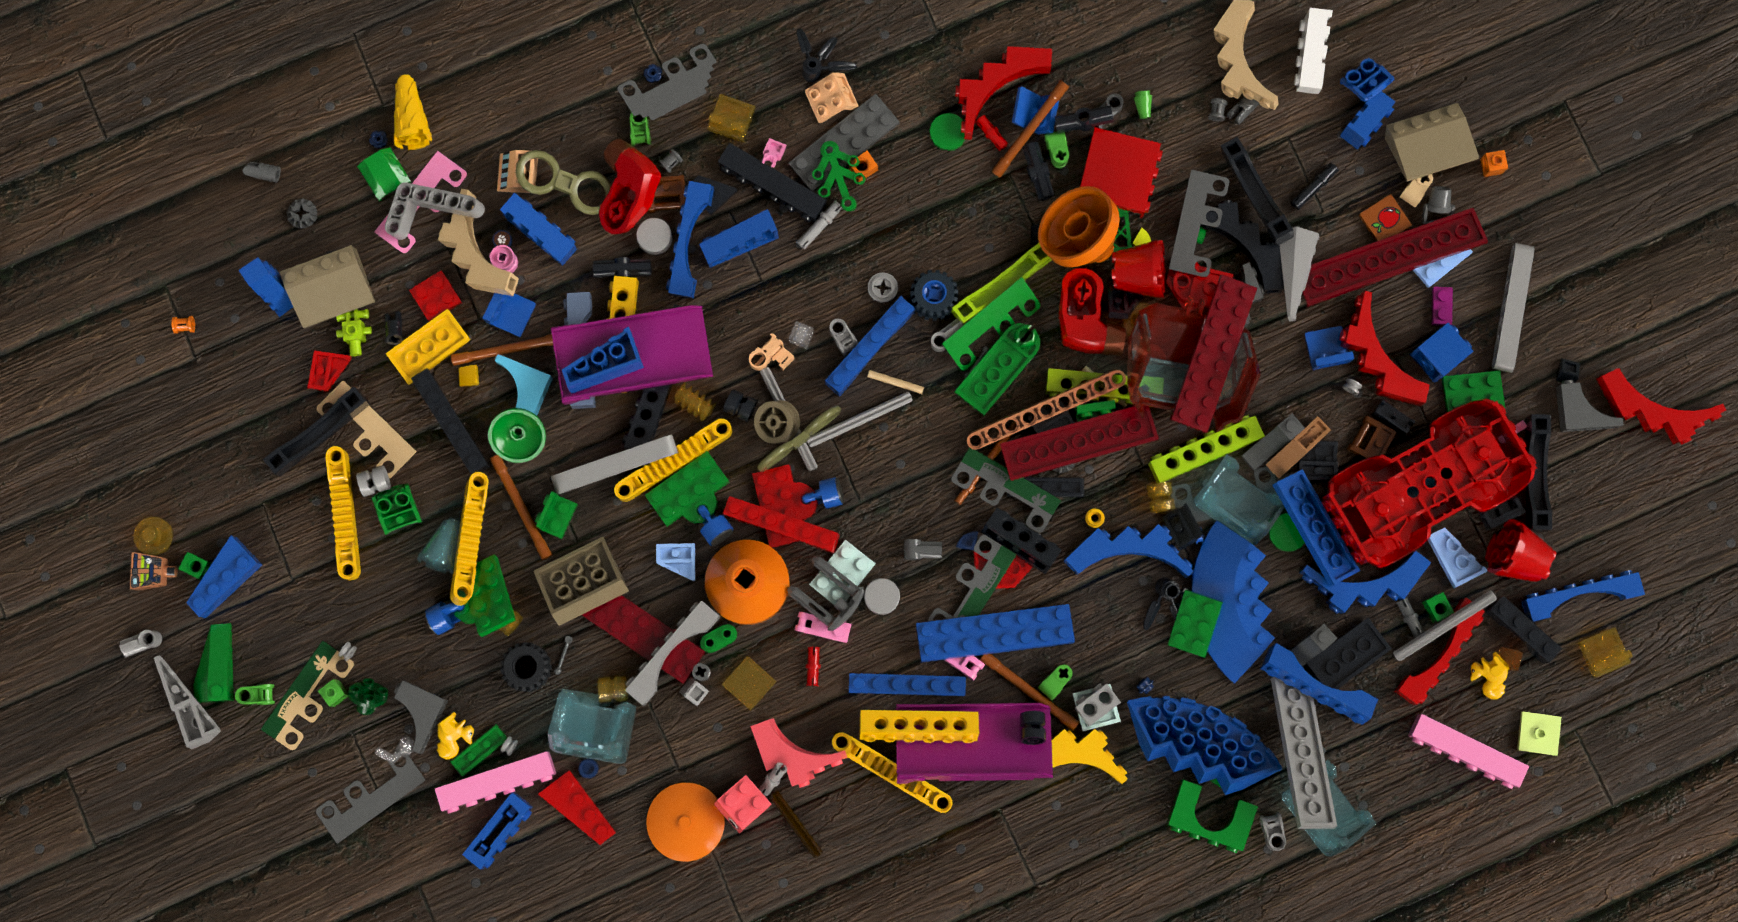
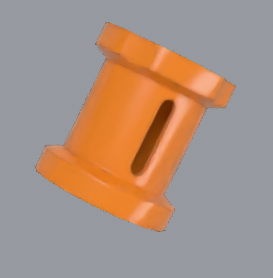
[172,316,195,334]

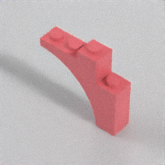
[751,719,848,788]

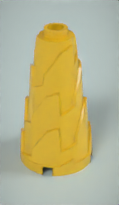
[394,75,432,150]

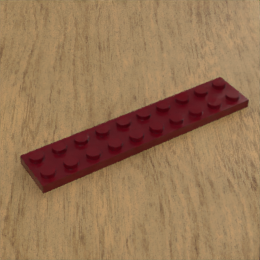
[1302,208,1488,307]

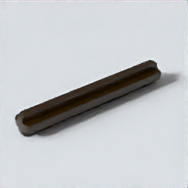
[770,791,823,858]

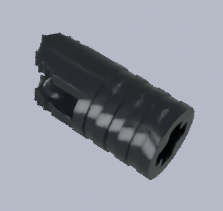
[384,311,403,345]

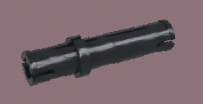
[1290,162,1339,210]

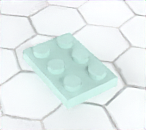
[809,540,876,605]

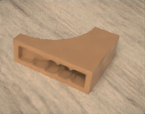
[1266,416,1331,478]

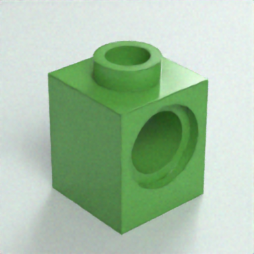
[318,679,348,707]

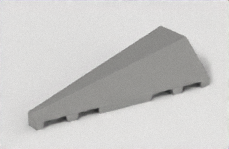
[1280,227,1320,321]
[154,655,221,749]

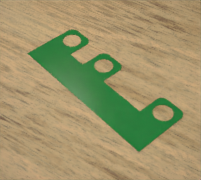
[942,277,1041,371]

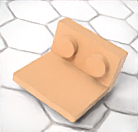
[805,72,859,123]

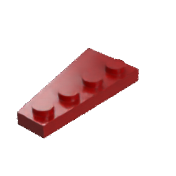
[538,770,616,845]

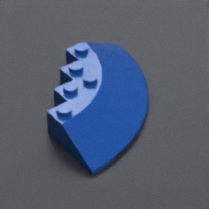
[1191,521,1275,684]
[1127,696,1282,795]

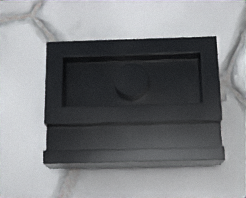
[1162,503,1205,550]

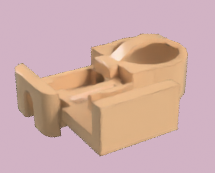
[749,334,794,371]

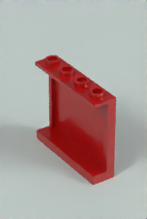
[1080,127,1163,219]

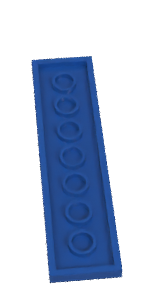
[916,604,1075,663]

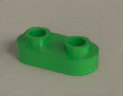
[700,624,737,653]

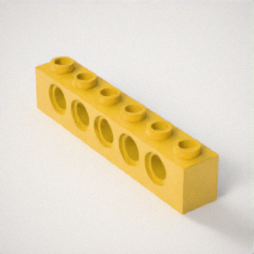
[607,276,639,393]
[859,710,979,743]

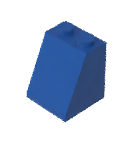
[1410,322,1473,383]

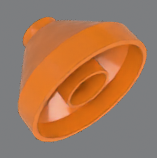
[1038,186,1120,267]
[705,540,790,625]

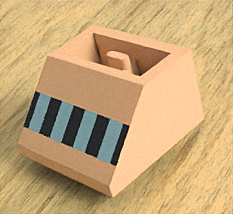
[497,150,538,193]

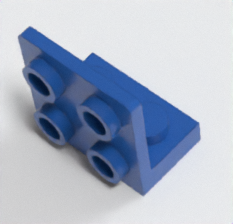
[1012,87,1059,134]
[483,293,536,337]
[1304,326,1354,370]

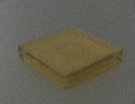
[722,656,777,710]

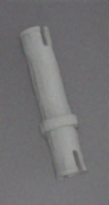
[796,200,843,250]

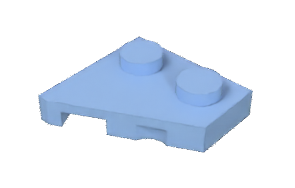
[656,543,696,581]

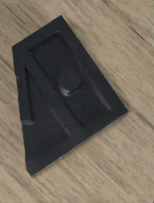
[687,175,738,216]
[1107,287,1144,319]
[1026,399,1075,434]

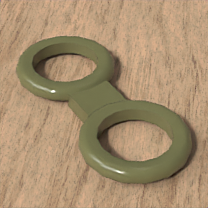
[515,150,612,215]
[757,405,841,472]

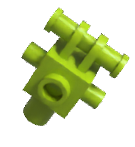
[336,309,372,356]

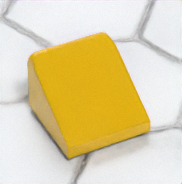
[459,365,479,387]

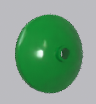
[488,408,546,463]

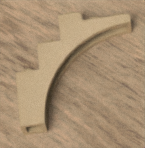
[1214,0,1278,110]
[438,189,519,296]

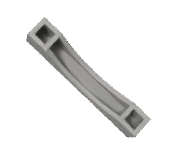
[625,600,720,706]

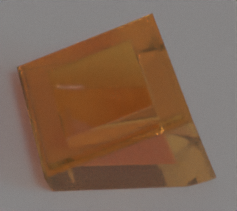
[1499,647,1523,671]

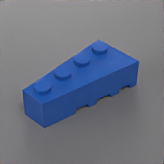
[699,209,779,268]
[239,257,293,317]
[562,326,644,394]

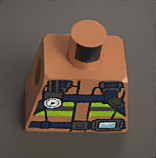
[130,552,178,591]

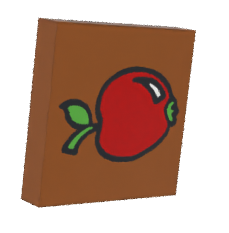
[1359,194,1412,242]

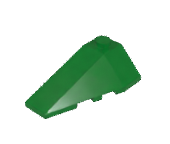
[194,623,234,703]

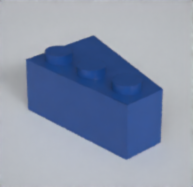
[1340,91,1395,150]

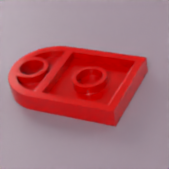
[1172,265,1234,308]

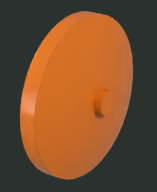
[646,783,725,862]

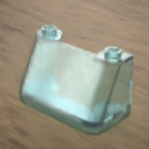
[1194,454,1284,545]
[548,692,636,764]
[1282,760,1376,857]

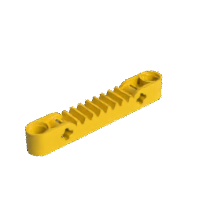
[614,419,732,502]
[326,446,361,581]
[450,472,489,606]
[832,732,952,813]

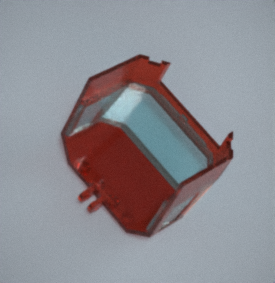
[1127,296,1261,432]

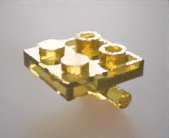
[707,94,756,142]
[1578,627,1633,678]

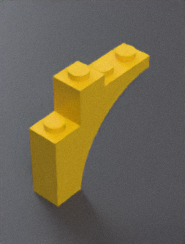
[1051,729,1128,784]

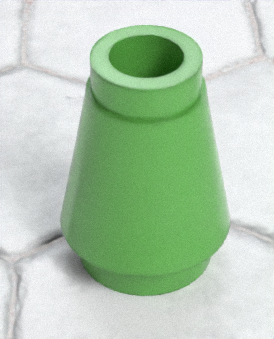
[1134,91,1152,119]

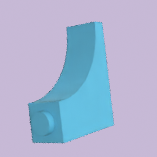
[495,354,553,416]

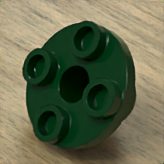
[348,678,388,715]

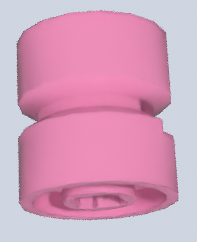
[490,245,518,273]

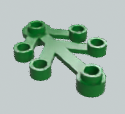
[812,141,866,212]

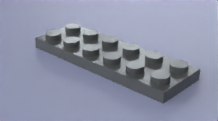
[788,94,900,192]

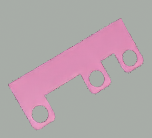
[375,151,467,253]

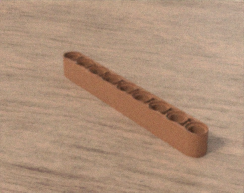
[967,369,1126,450]

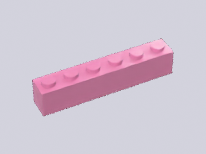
[1408,714,1529,789]
[435,751,556,814]

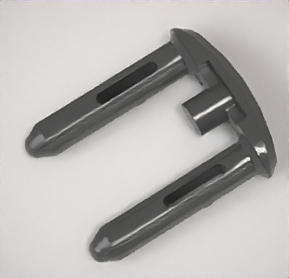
[787,556,864,631]

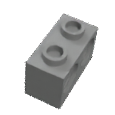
[1074,683,1121,727]

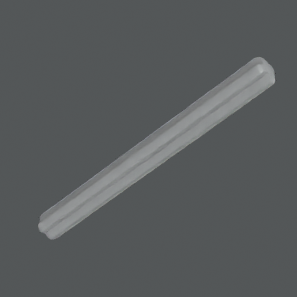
[760,367,817,471]
[807,392,912,447]
[1393,590,1497,661]

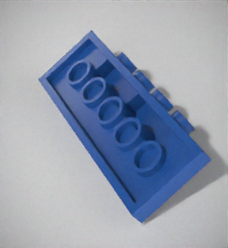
[1272,469,1360,587]

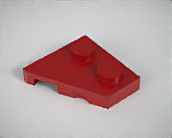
[307,350,352,392]

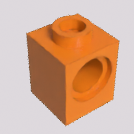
[848,150,878,182]
[1480,150,1508,177]

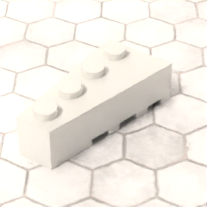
[1294,8,1333,94]

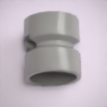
[356,465,391,497]

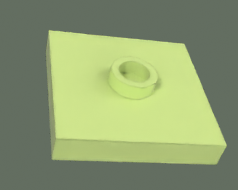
[1517,711,1561,756]

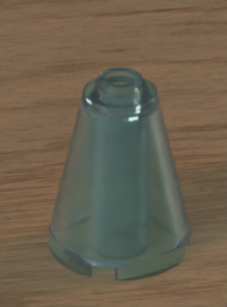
[417,518,460,574]

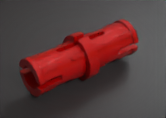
[975,115,1009,151]
[805,647,821,686]

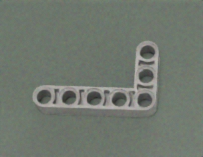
[385,183,485,240]

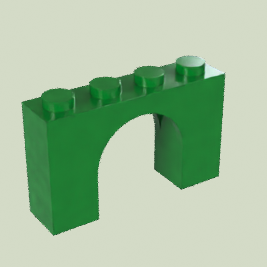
[1166,780,1258,853]

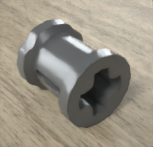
[1208,98,1228,122]
[658,148,683,173]
[692,663,711,681]

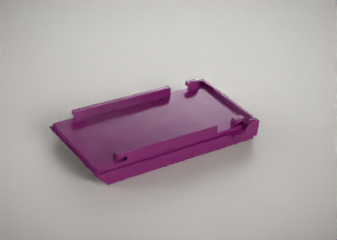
[551,305,713,405]
[896,703,1053,784]

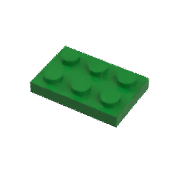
[1442,371,1505,413]
[1168,590,1223,658]

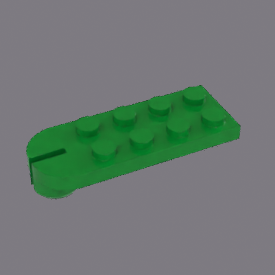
[954,323,1040,416]

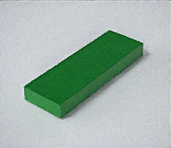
[450,724,507,777]

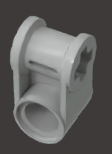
[829,319,859,357]
[1259,812,1286,851]

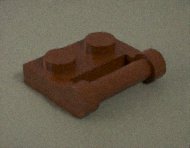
[649,175,686,213]
[1347,416,1397,459]

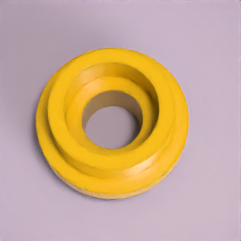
[1085,509,1105,528]

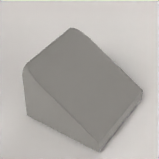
[679,677,709,706]

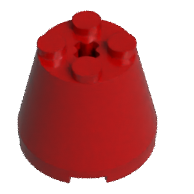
[1112,240,1166,298]
[1485,519,1557,582]

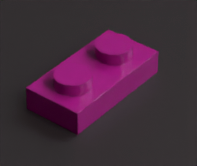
[1432,287,1453,326]

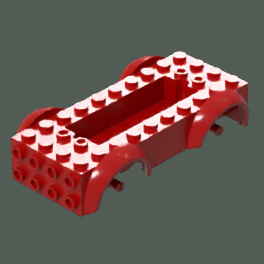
[1322,399,1537,568]

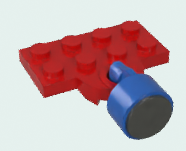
[752,464,844,548]

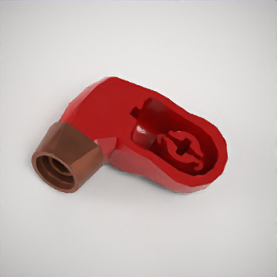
[599,139,661,234]
[1058,268,1126,356]

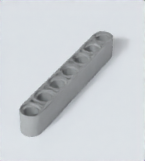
[1492,243,1534,373]
[551,435,678,494]

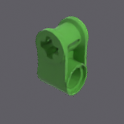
[630,112,651,146]
[1045,131,1069,169]
[1038,665,1072,701]
[235,684,275,705]

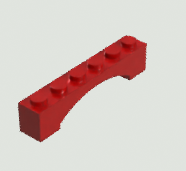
[723,496,840,554]
[1394,597,1485,705]

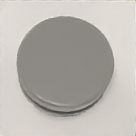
[636,218,672,255]
[864,578,900,615]

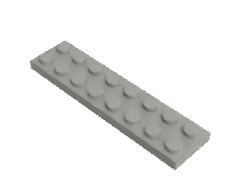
[1271,677,1337,829]

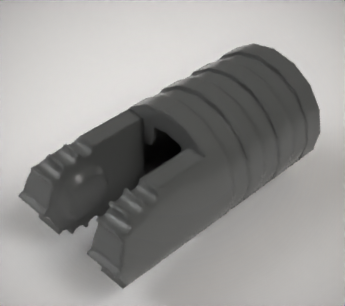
[1226,96,1259,125]
[242,162,281,183]

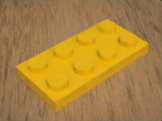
[386,309,471,385]

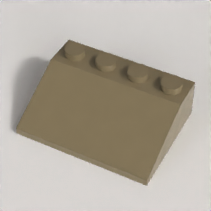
[1385,103,1479,181]
[279,245,375,328]
[534,537,629,626]

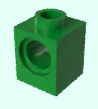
[179,552,212,580]
[1422,592,1454,623]

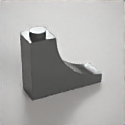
[1556,380,1624,432]
[1241,413,1305,471]
[1290,624,1337,666]
[394,681,448,754]

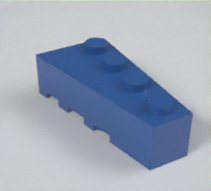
[500,193,577,266]
[186,535,262,618]

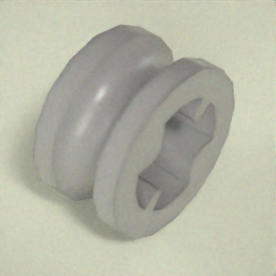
[1342,378,1362,395]
[338,642,357,661]
[501,736,518,756]

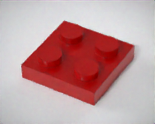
[409,270,462,322]

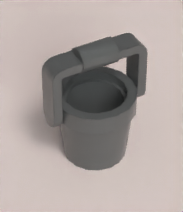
[1422,186,1455,224]

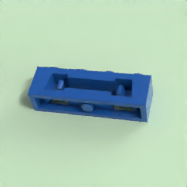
[462,792,533,870]

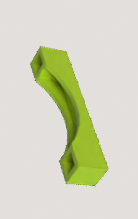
[951,243,1052,325]

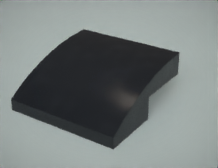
[1298,440,1338,481]

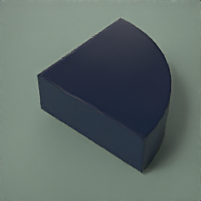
[956,531,978,551]

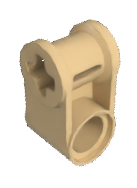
[1400,174,1433,207]

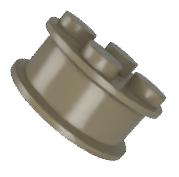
[754,400,800,444]

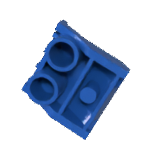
[1340,58,1394,102]

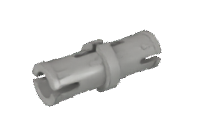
[759,762,787,796]

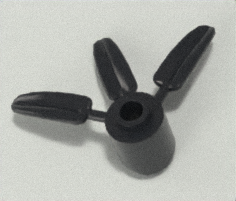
[796,29,857,82]
[1143,577,1192,630]

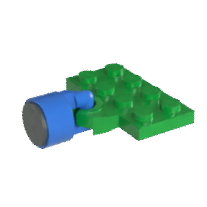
[645,451,733,546]
[425,555,516,637]

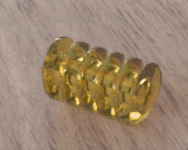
[674,382,716,421]

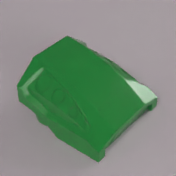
[357,147,411,201]
[372,483,422,535]

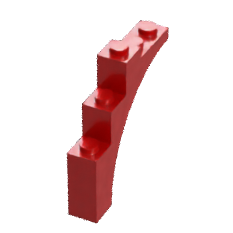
[955,46,1052,140]
[1339,291,1430,406]
[1596,368,1726,445]

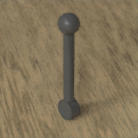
[964,346,990,378]
[554,636,573,675]

